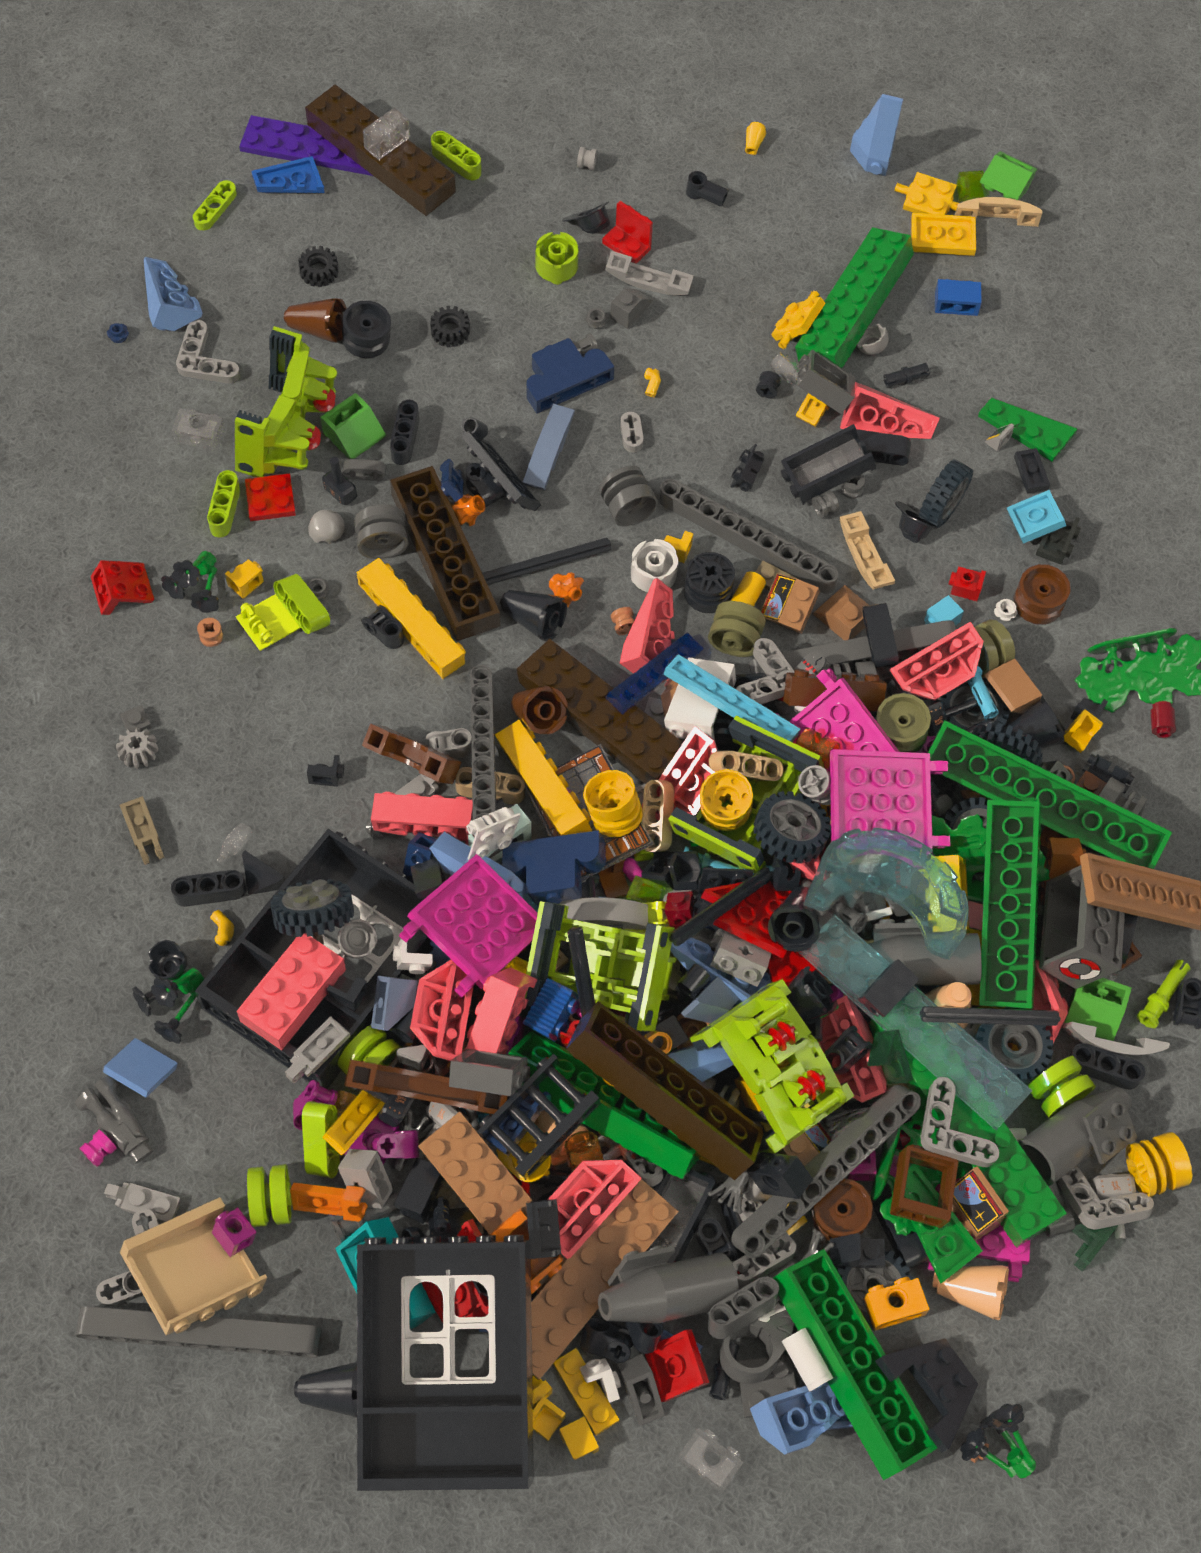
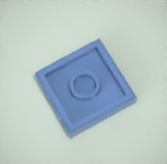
[103,1038,178,1098]

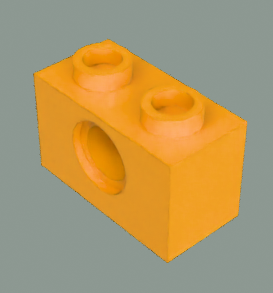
[863,1277,930,1331]

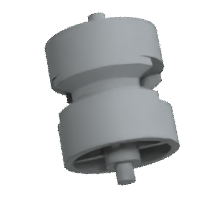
[798,765,831,805]

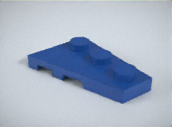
[251,156,325,193]

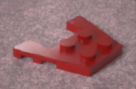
[421,1219,489,1323]

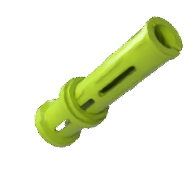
[1137,960,1190,1028]

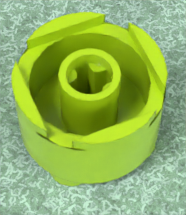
[535,232,579,285]

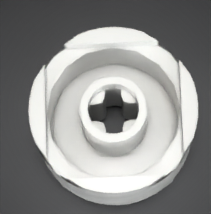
[631,539,678,592]

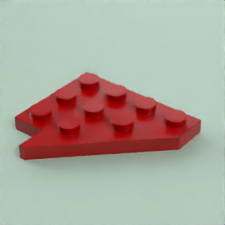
[701,878,803,959]

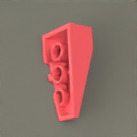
[840,382,940,439]
[619,578,675,681]

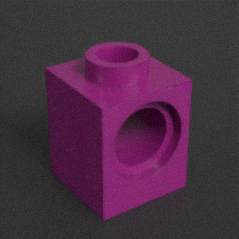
[212,1208,257,1258]

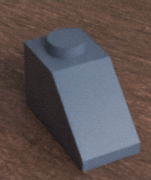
[371,976,417,1031]
[681,977,740,1023]

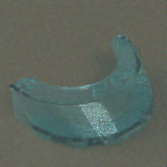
[803,828,969,960]

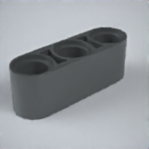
[708,1277,779,1339]

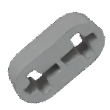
[620,412,643,453]

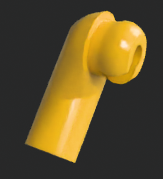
[644,368,661,398]
[210,910,234,946]

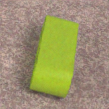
[431,131,482,181]
[207,470,240,538]
[273,574,330,634]
[302,1101,340,1178]

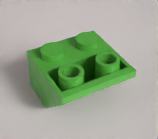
[980,151,1037,200]
[321,393,386,459]
[1064,978,1132,1041]

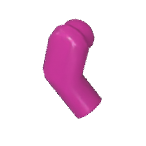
[623,858,654,884]

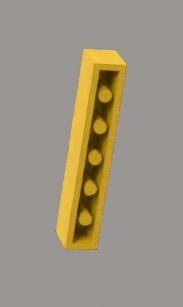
[356,558,466,679]
[495,720,592,836]

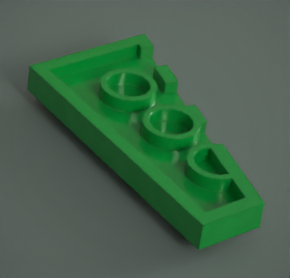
[978,398,1077,462]
[893,1164,983,1284]

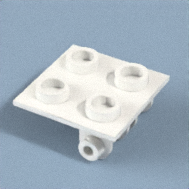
[466,807,521,860]

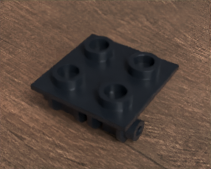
[698,868,753,894]
[429,1196,484,1242]

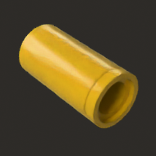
[731,571,766,607]

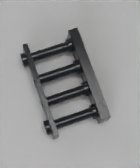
[478,1054,601,1180]

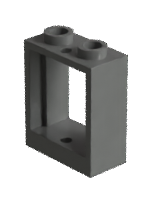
[797,349,855,414]
[449,1049,530,1096]

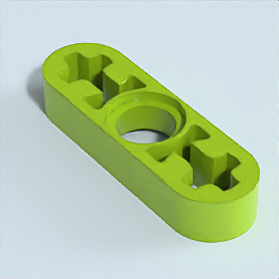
[193,180,237,231]

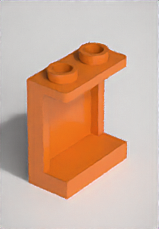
[489,1207,563,1294]

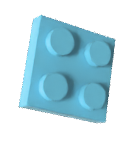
[1007,490,1066,544]

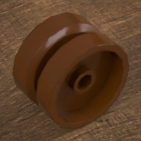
[1013,564,1071,624]
[811,1178,873,1240]

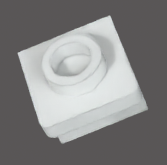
[393,939,432,974]
[580,1358,621,1403]

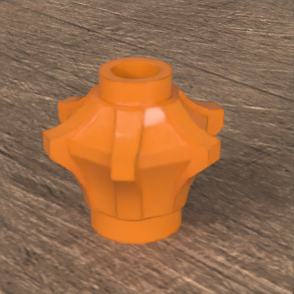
[452,494,485,526]
[549,572,584,607]

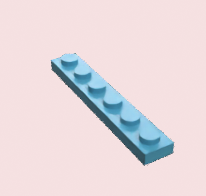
[664,654,800,742]

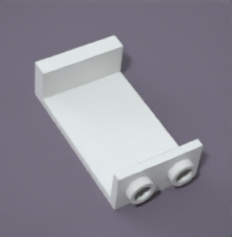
[664,658,736,740]

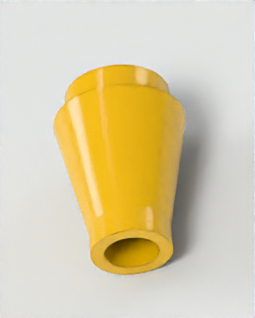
[745,122,767,155]

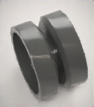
[354,504,408,559]

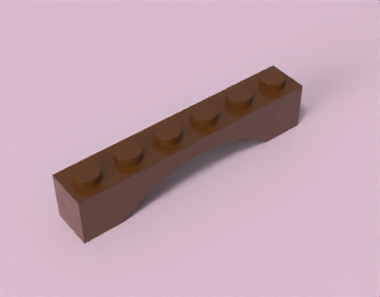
[345,1058,507,1114]

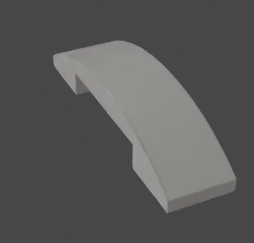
[605,251,694,295]
[559,898,648,929]
[1063,1022,1170,1056]

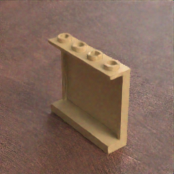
[120,1197,267,1336]

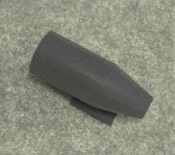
[848,919,981,986]
[1018,1087,1138,1187]
[598,1246,739,1324]

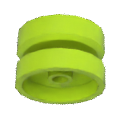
[337,1025,403,1075]
[1027,1056,1096,1118]
[247,1164,292,1227]

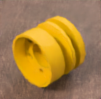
[700,769,753,831]
[583,770,643,837]
[1125,1132,1192,1197]

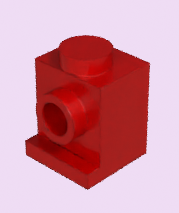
[948,566,986,601]

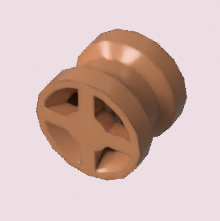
[611,607,635,635]
[197,618,223,647]

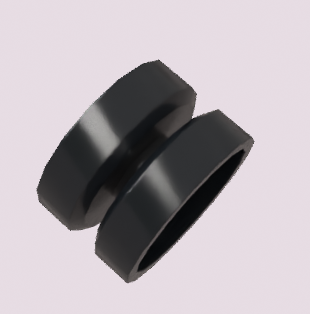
[342,301,391,358]

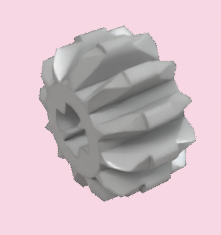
[116,727,159,770]

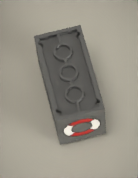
[1039,865,1125,989]

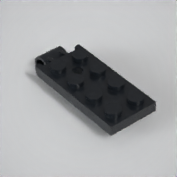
[461,417,541,511]

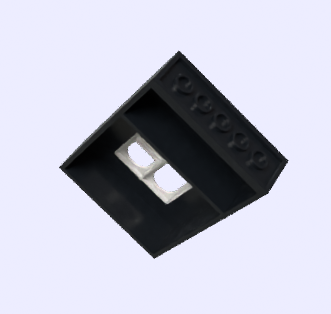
[195,829,432,1089]
[357,1235,534,1491]

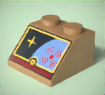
[761,573,820,634]
[778,1122,833,1171]
[952,1166,1009,1241]

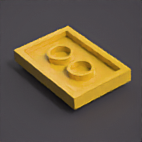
[911,213,976,256]

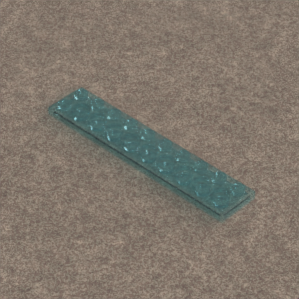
[799,915,1032,1130]

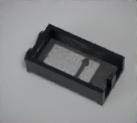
[780,424,876,505]
[646,1169,718,1263]

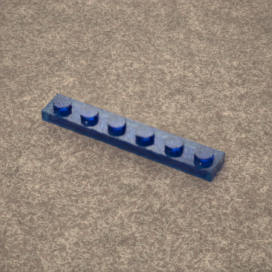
[605,632,704,715]

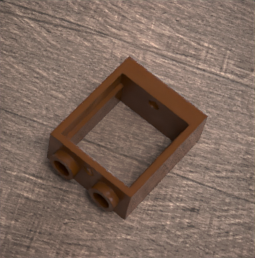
[890,1145,959,1228]

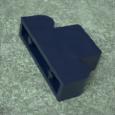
[526,338,614,414]
[502,830,606,905]

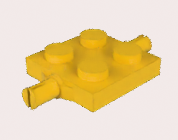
[894,172,960,215]
[771,291,825,349]

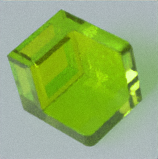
[956,170,984,202]
[626,875,663,903]

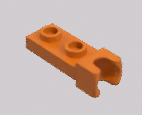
[290,1183,368,1222]

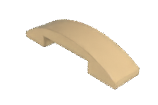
[955,197,1042,227]
[840,511,895,589]

